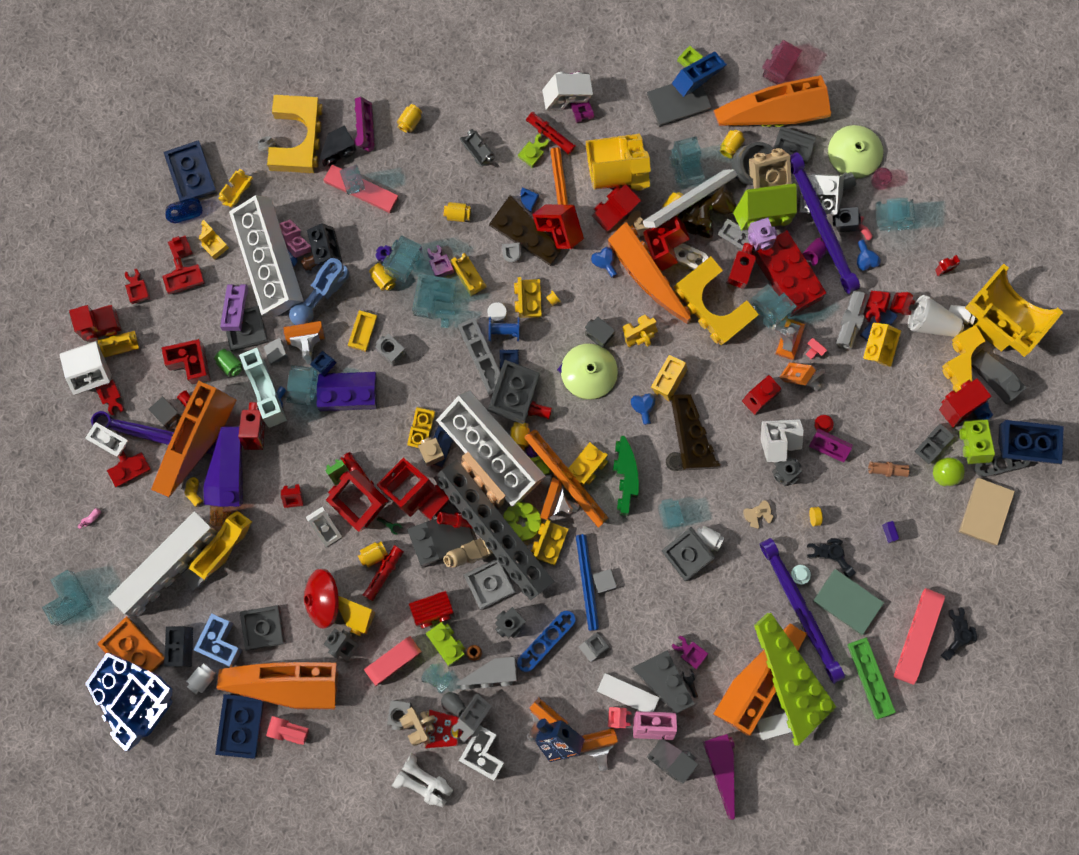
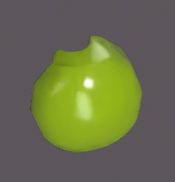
[933,457,965,486]

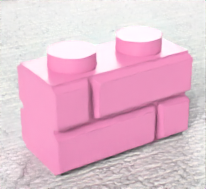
[633,711,677,740]

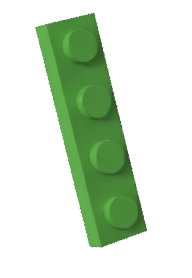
[847,637,896,719]

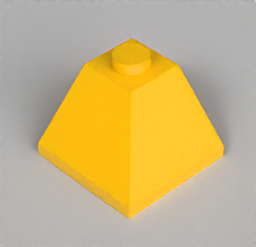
[338,596,376,636]

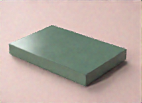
[813,569,884,635]

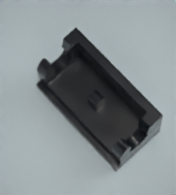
[164,626,193,667]

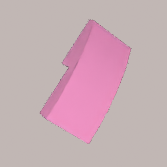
[279,220,311,258]

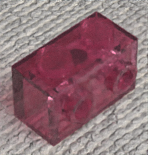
[762,40,802,85]

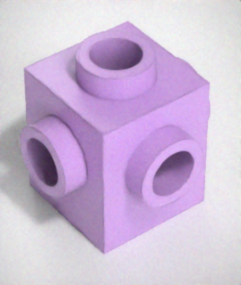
[748,218,777,250]

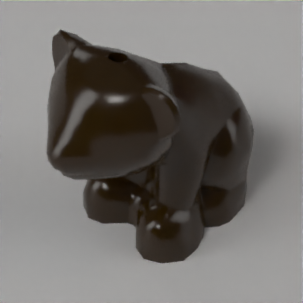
[681,185,737,238]

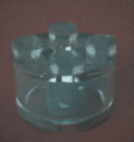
[875,198,915,231]
[286,365,318,406]

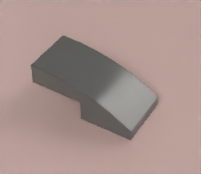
[914,423,954,464]

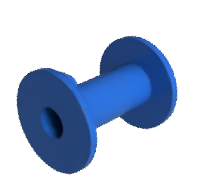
[489,316,520,342]

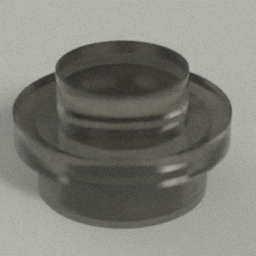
[666,452,683,471]

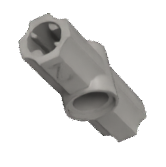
[836,291,869,349]

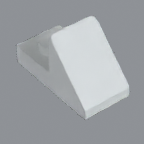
[85,422,129,458]
[306,507,342,547]

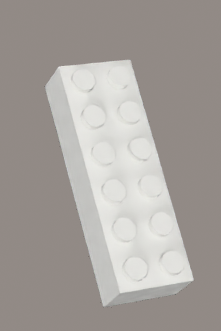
[229,195,304,316]
[436,391,546,506]
[108,511,218,617]

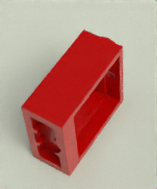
[377,457,438,517]
[326,469,389,532]

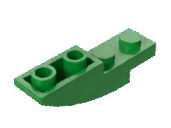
[613,436,639,516]

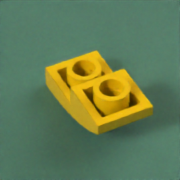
[407,407,435,448]

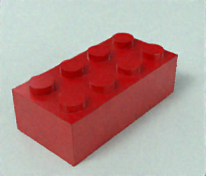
[752,230,827,317]

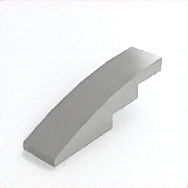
[457,317,500,395]

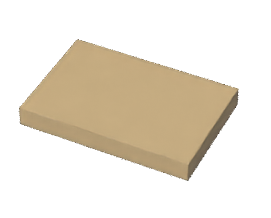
[959,478,1015,546]

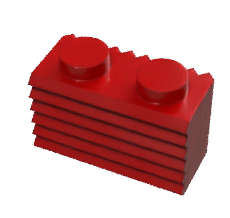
[409,591,454,629]

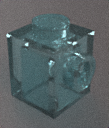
[339,165,365,195]
[658,498,684,530]

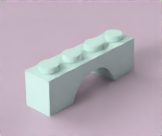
[239,348,287,428]

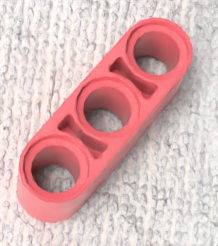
[364,636,422,686]

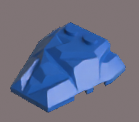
[85,652,172,752]

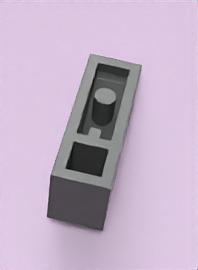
[971,349,1027,404]

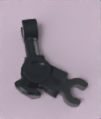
[807,538,856,578]
[940,607,977,661]

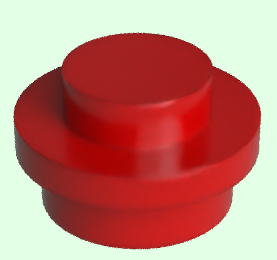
[814,415,834,433]

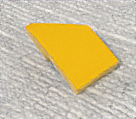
[199,220,229,260]

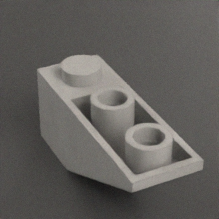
[457,657,516,690]

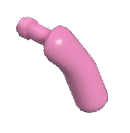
[78,508,101,529]

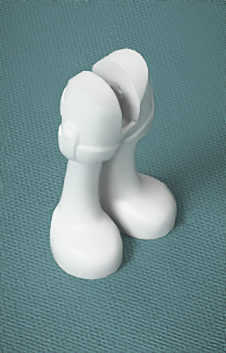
[392,753,453,807]

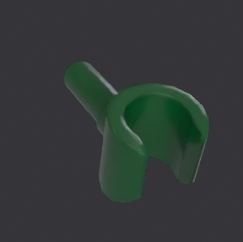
[377,516,402,535]

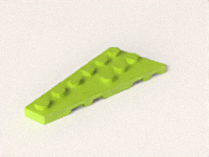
[754,613,837,746]

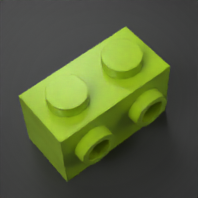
[959,420,995,464]
[425,622,465,667]

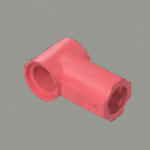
[266,716,309,745]

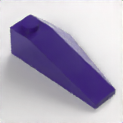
[203,427,243,507]

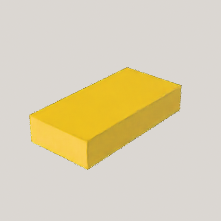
[348,310,377,352]

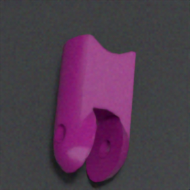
[802,237,828,266]

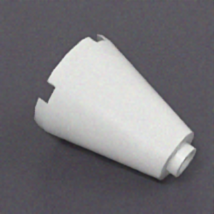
[908,295,964,337]

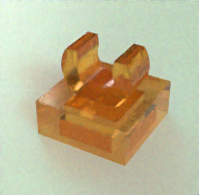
[210,505,231,526]

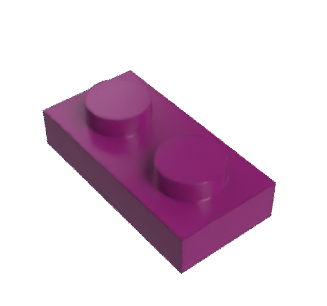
[809,429,853,463]

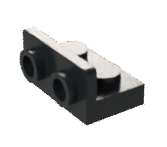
[307,223,343,265]

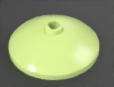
[828,125,883,178]
[561,344,618,400]

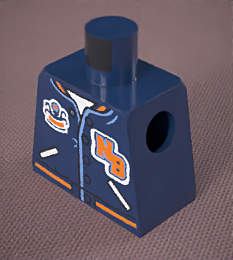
[536,719,584,762]

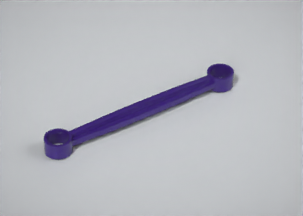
[790,152,860,294]
[91,411,216,455]
[759,538,845,684]

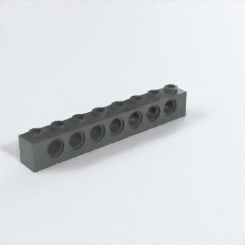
[434,460,554,601]

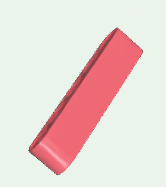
[894,588,945,685]

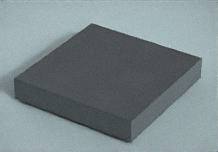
[226,305,268,352]
[661,527,716,581]
[240,605,285,651]

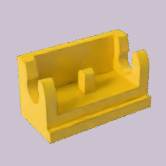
[451,253,487,296]
[651,355,688,402]

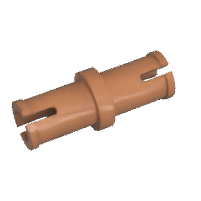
[868,461,909,477]

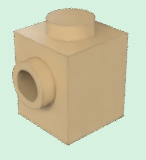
[418,437,445,467]

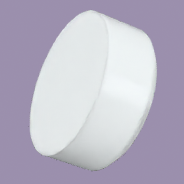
[487,302,506,322]

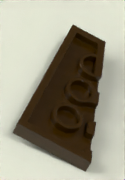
[489,195,561,266]
[671,394,721,470]

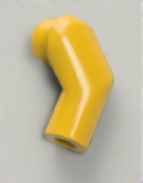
[184,477,203,507]

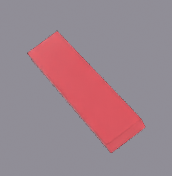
[323,164,398,213]

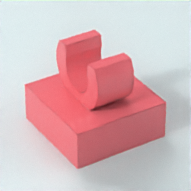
[806,338,827,359]
[608,707,631,728]

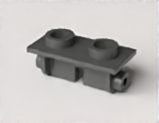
[460,129,495,167]

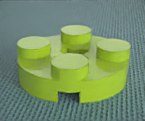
[503,502,541,541]

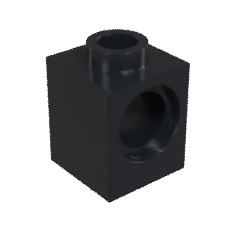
[833,207,861,232]

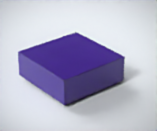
[882,521,899,543]

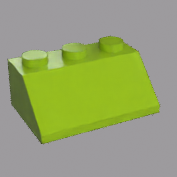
[733,183,797,231]

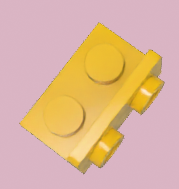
[514,277,542,318]
[863,323,901,367]
[568,442,608,487]
[531,520,569,566]

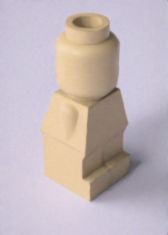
[443,538,493,568]

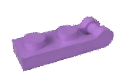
[220,284,248,331]

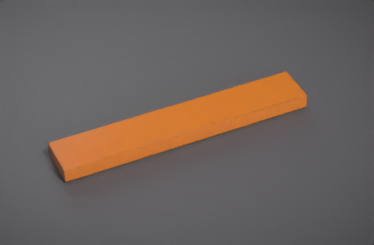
[524,429,609,527]

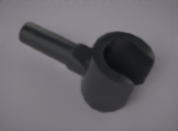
[682,669,698,698]

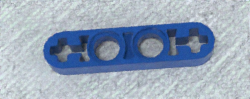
[517,611,575,672]

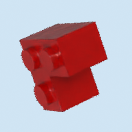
[592,184,641,232]
[532,204,584,249]
[643,215,690,271]
[69,305,121,342]
[161,339,211,385]
[939,378,992,428]

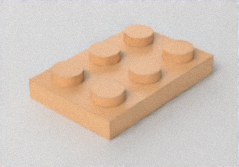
[461,452,506,508]

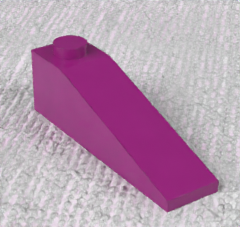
[702,734,735,820]

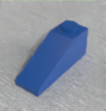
[672,51,727,97]

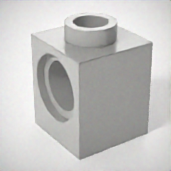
[375,334,406,366]
[387,700,412,731]

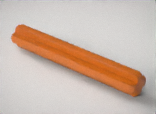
[550,147,568,205]

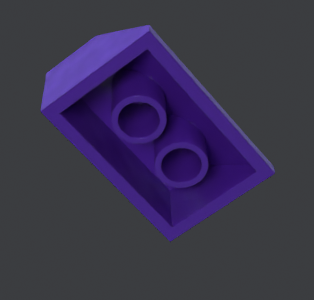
[317,372,377,411]

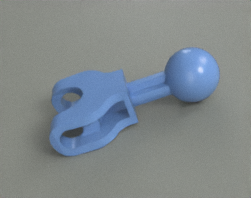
[289,258,349,325]

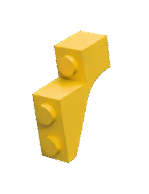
[942,325,985,392]
[189,511,252,580]

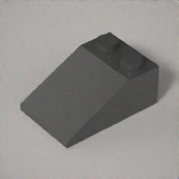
[407,512,474,568]

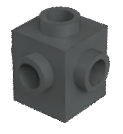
[772,456,802,486]
[495,607,526,639]
[323,628,359,661]

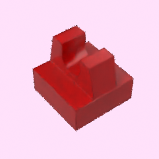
[168,235,193,259]
[889,292,915,315]
[281,484,303,508]

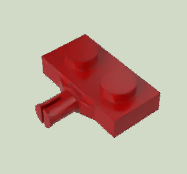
[162,257,205,295]
[107,450,151,488]

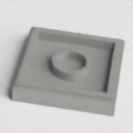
[463,558,516,610]

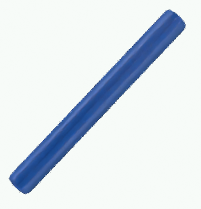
[576,534,599,631]

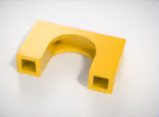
[267,95,323,173]
[673,256,759,345]

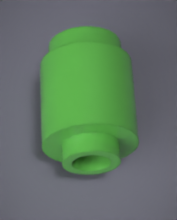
[214,349,242,377]

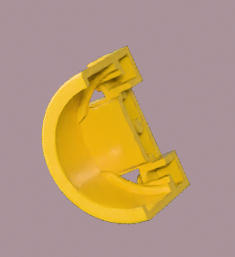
[585,133,651,191]
[965,264,1063,357]

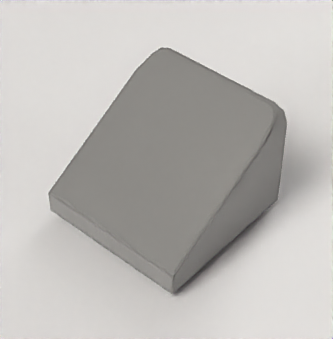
[264,338,288,364]
[182,568,209,591]
[579,632,609,662]

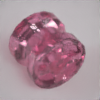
[871,168,892,190]

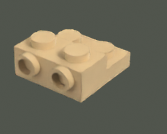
[749,148,791,189]

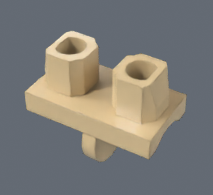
[399,707,436,746]

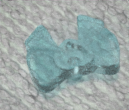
[421,664,452,693]

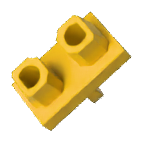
[622,315,658,347]

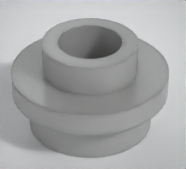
[258,136,276,152]

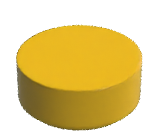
[809,507,823,527]

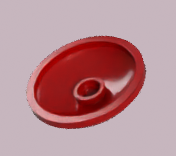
[304,569,339,629]

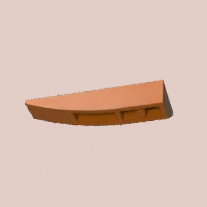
[714,75,831,126]
[608,222,691,324]
[151,380,237,498]
[713,623,807,735]
[217,662,338,709]

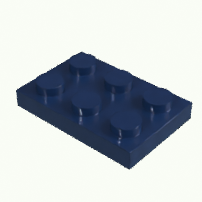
[163,140,217,204]
[215,694,264,759]

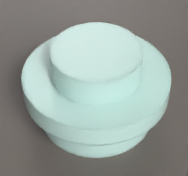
[791,565,811,585]

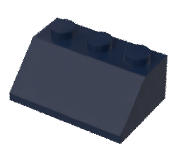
[998,420,1064,465]

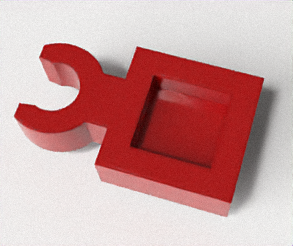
[935,255,960,276]
[124,269,150,304]
[865,290,891,323]
[95,379,124,416]

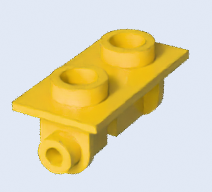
[218,169,253,207]
[98,331,139,358]

